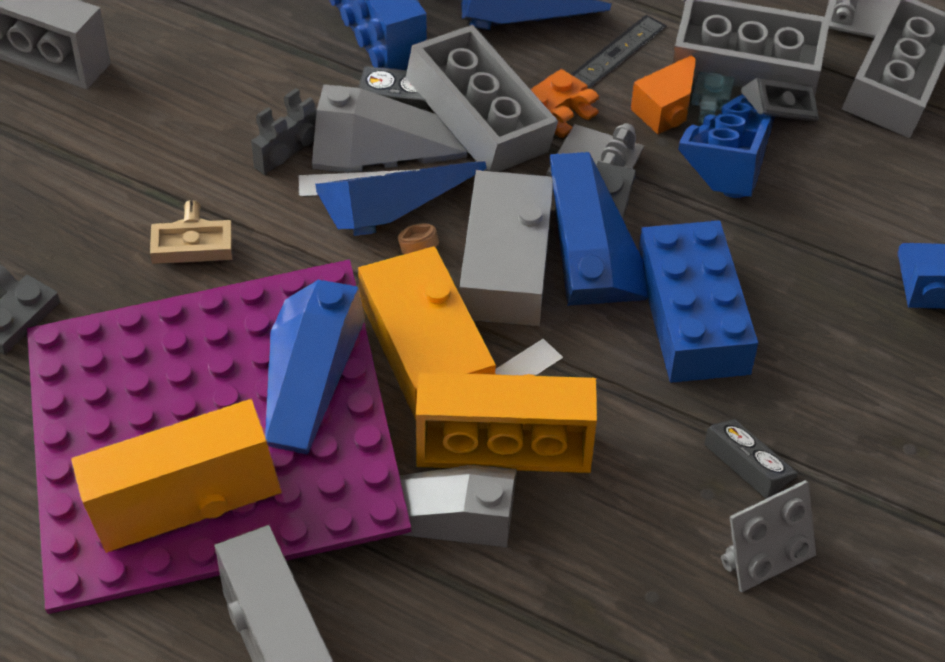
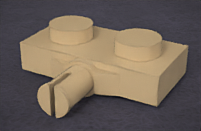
[150,200,232,264]

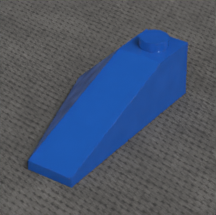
[462,0,611,31]
[679,94,775,198]
[550,152,648,306]
[315,161,487,236]
[265,279,365,455]

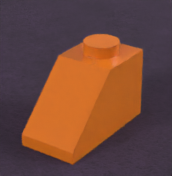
[631,55,696,134]

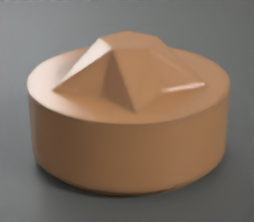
[398,223,439,254]

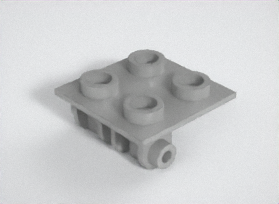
[825,0,893,38]
[547,123,644,176]
[721,480,816,592]

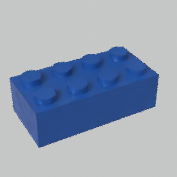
[329,0,427,71]
[639,220,758,383]

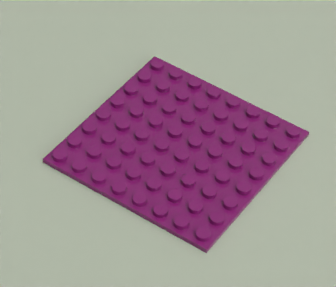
[27,259,412,614]

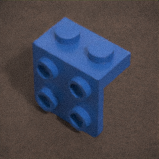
[898,243,945,308]

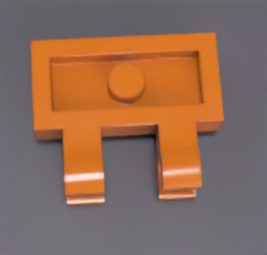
[530,69,599,138]

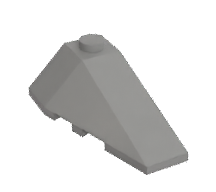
[312,85,468,173]
[400,464,517,547]

